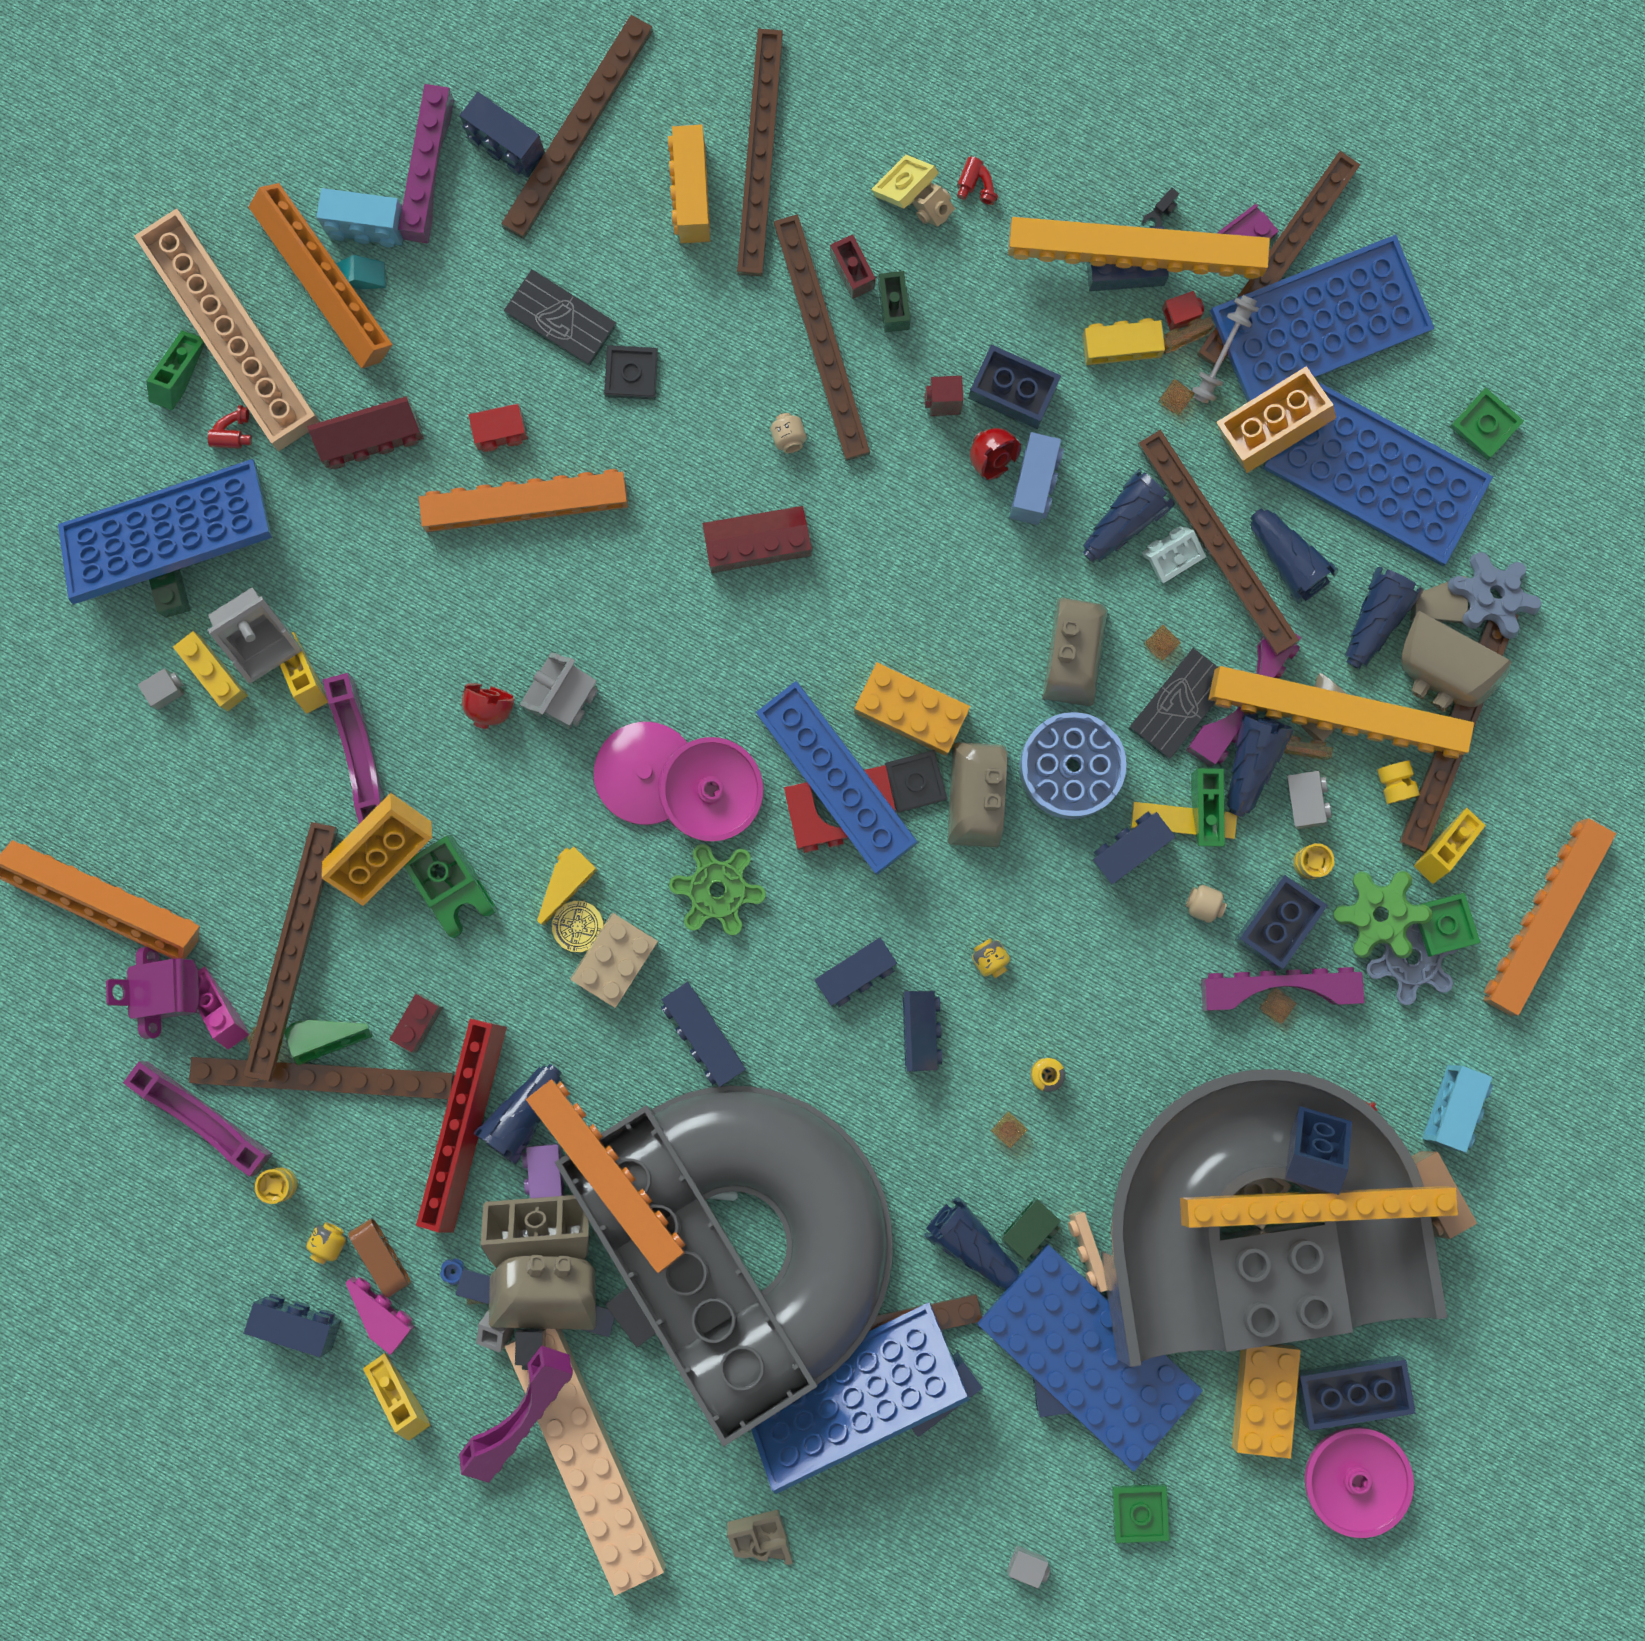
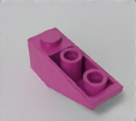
[198,966,250,1050]
[346,1276,415,1355]

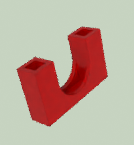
[784,765,896,853]

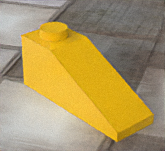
[280,632,328,714]
[1414,808,1486,884]
[537,846,598,926]
[363,1353,431,1441]

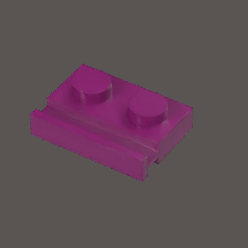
[1217,203,1279,240]

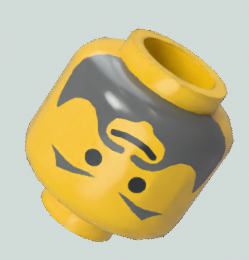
[972,938,1011,979]
[1030,1058,1066,1092]
[306,1222,346,1264]

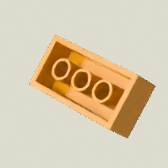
[668,125,711,243]
[1217,367,1336,473]
[854,662,971,757]
[322,793,432,906]
[1232,1344,1300,1459]

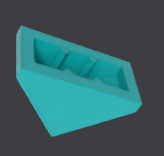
[336,255,386,290]

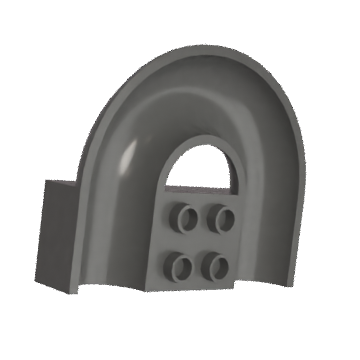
[1101,1069,1447,1367]
[554,1086,893,1447]

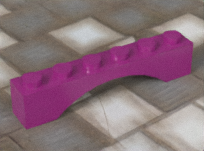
[398,84,454,244]
[1186,633,1302,767]
[322,673,385,824]
[1201,967,1364,1011]
[123,1061,273,1177]
[459,1345,573,1483]

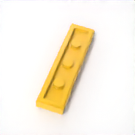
[1131,802,1237,839]

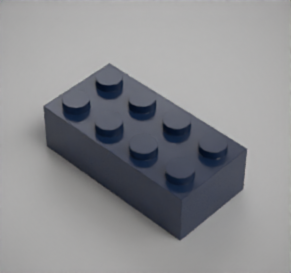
[1297,1355,1416,1431]

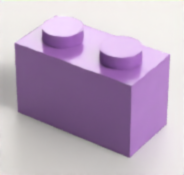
[522,1144,565,1198]

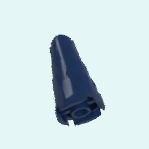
[1082,469,1175,563]
[1250,508,1338,604]
[1344,567,1424,669]
[1227,713,1294,817]
[473,1063,562,1165]
[924,1197,1019,1290]

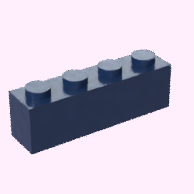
[661,982,746,1087]

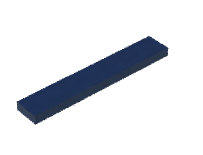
[455,1268,615,1337]

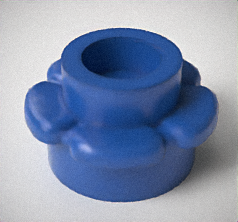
[440,1258,466,1285]

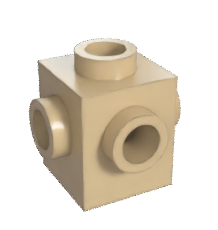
[912,183,955,227]

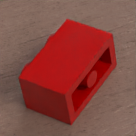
[468,404,528,452]

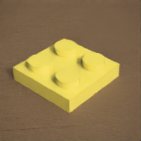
[871,155,939,209]

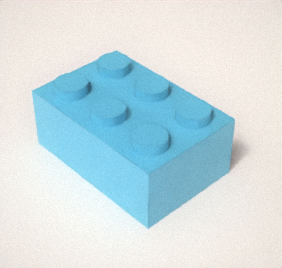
[316,188,403,247]
[1422,1065,1493,1153]

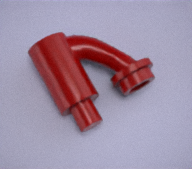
[957,156,999,205]
[208,405,252,449]

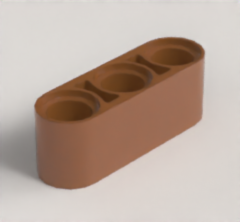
[348,1218,411,1298]

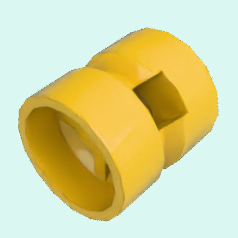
[1377,760,1420,804]
[1293,844,1334,880]
[255,1167,297,1204]

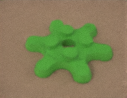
[669,844,766,935]
[1333,871,1433,958]

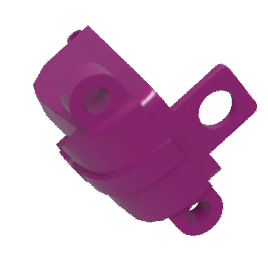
[106,946,199,1039]

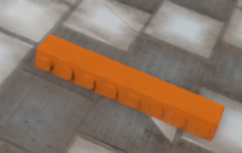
[248,183,393,369]
[419,469,629,532]
[1483,818,1617,1016]
[0,840,200,959]
[526,1079,686,1273]

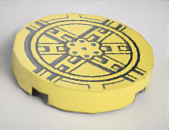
[552,901,604,952]

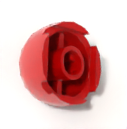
[970,428,1021,480]
[461,683,515,729]

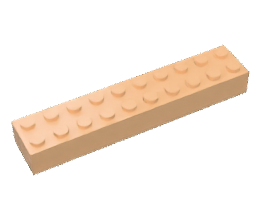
[134,209,320,451]
[504,1329,666,1596]

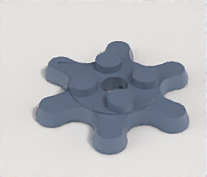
[1448,552,1541,639]
[1366,921,1459,1005]

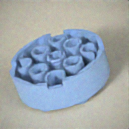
[1019,712,1126,819]

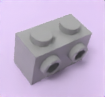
[1287,771,1332,830]

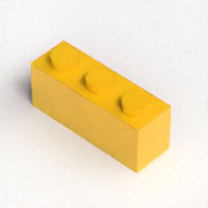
[1082,318,1165,365]
[173,631,248,711]

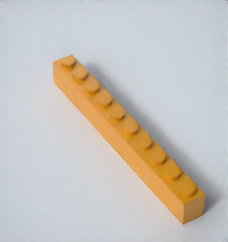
[1008,217,1270,279]
[1209,666,1474,758]
[1180,1186,1458,1228]

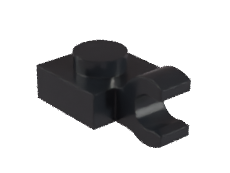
[1141,187,1180,227]

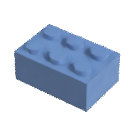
[1009,432,1064,525]

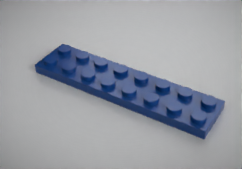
[756,681,919,875]

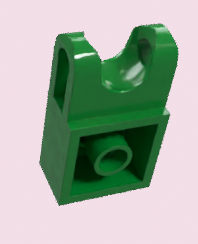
[404,835,496,938]

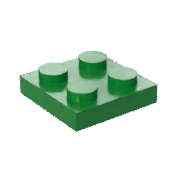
[1450,387,1524,460]
[1418,893,1481,957]
[1112,1484,1169,1543]

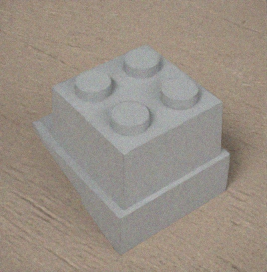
[208,587,302,684]
[519,653,598,729]

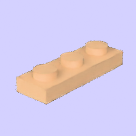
[1068,1212,1107,1292]

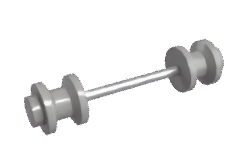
[1191,295,1259,404]

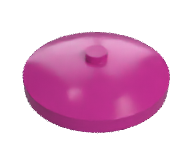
[594,722,687,825]
[659,737,763,841]
[1304,1426,1414,1538]

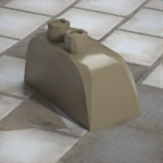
[1042,598,1108,706]
[1401,611,1512,712]
[947,742,1007,848]
[481,1195,589,1268]
[489,1255,596,1330]

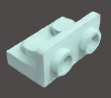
[1142,527,1206,583]

